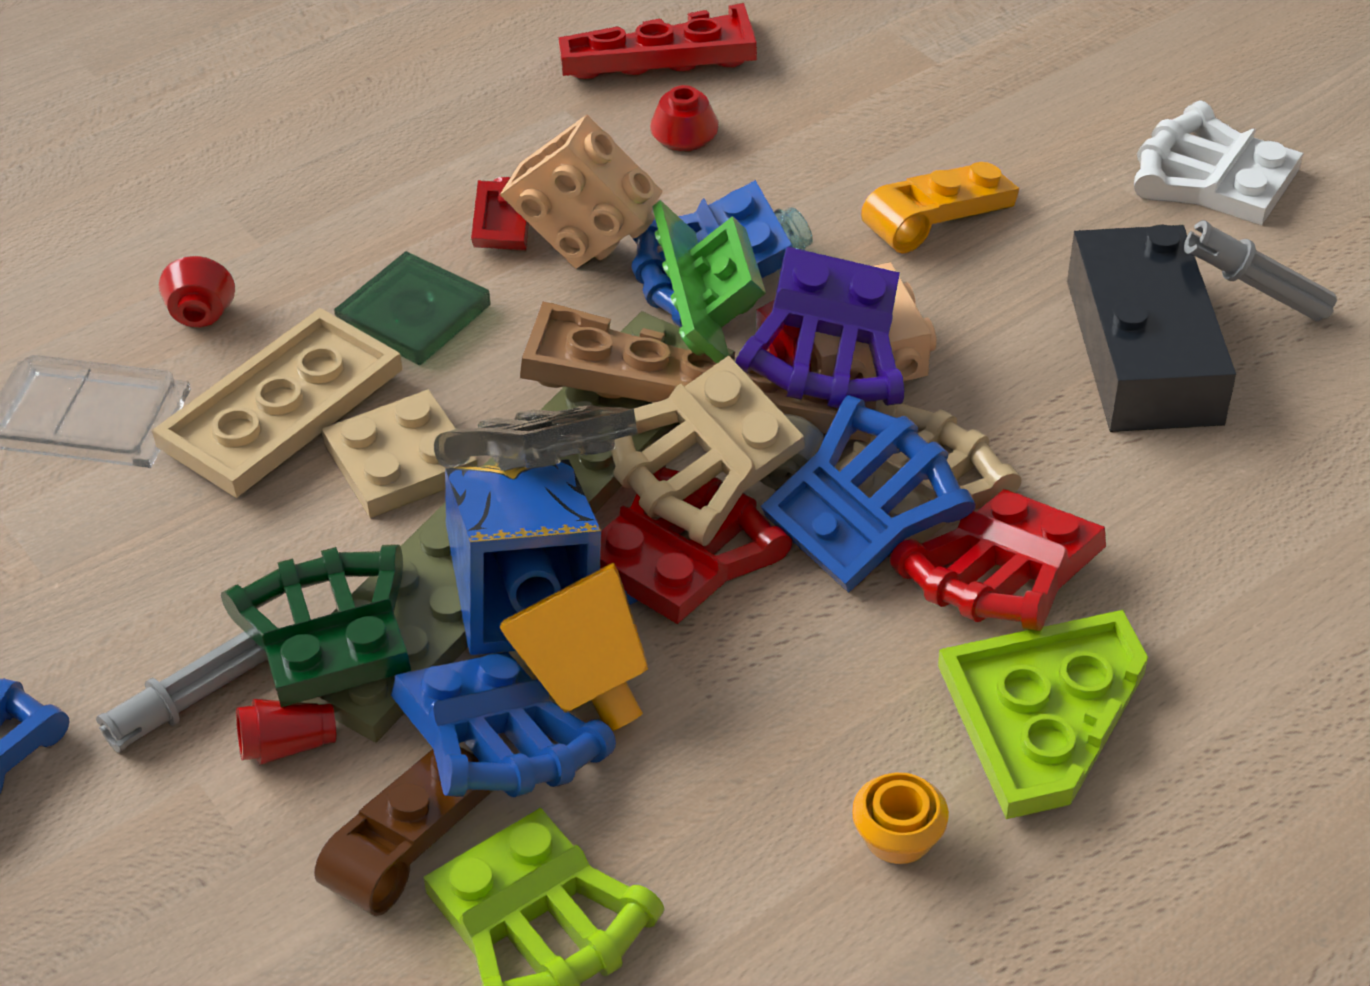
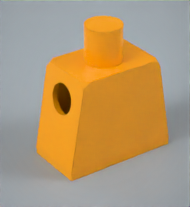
[500,562,648,731]

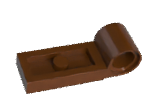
[314,747,492,916]

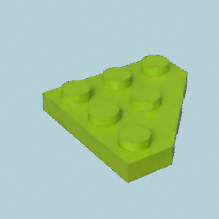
[938,610,1148,820]

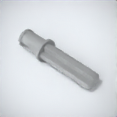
[1184,220,1337,321]
[96,632,268,753]

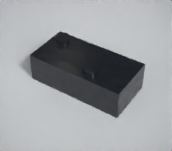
[1067,224,1236,432]

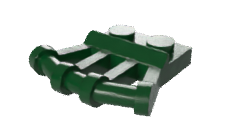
[221,544,411,707]

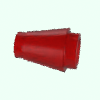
[236,699,336,765]

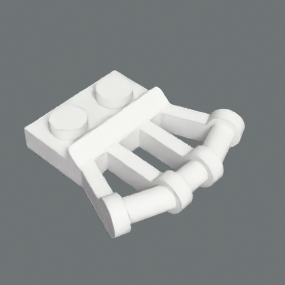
[1134,101,1303,226]

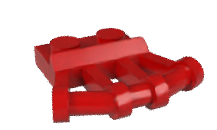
[600,465,792,624]
[890,489,1106,631]

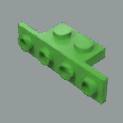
[652,200,766,364]

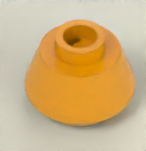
[852,772,949,864]

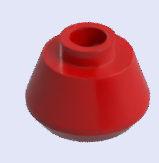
[650,85,719,151]
[159,256,235,328]

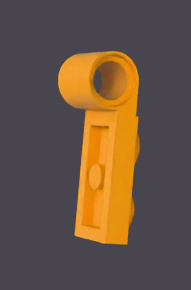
[861,162,1020,254]

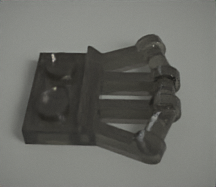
[434,400,638,471]

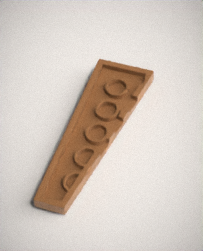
[520,301,876,442]

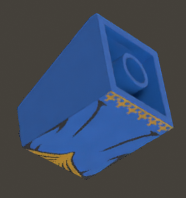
[445,459,601,655]

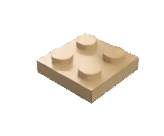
[322,389,478,518]

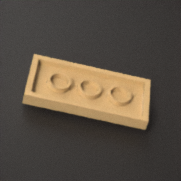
[152,308,403,498]

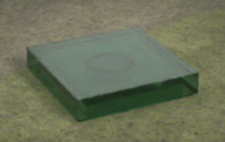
[334,251,491,365]

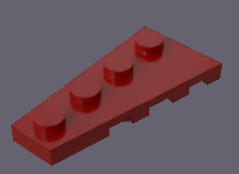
[558,3,757,79]

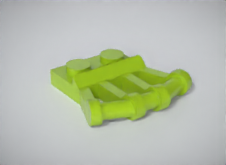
[423,807,665,986]

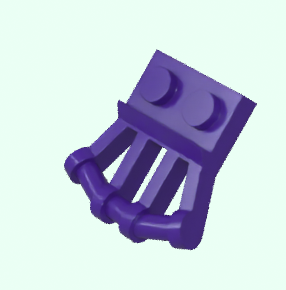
[735,247,904,409]

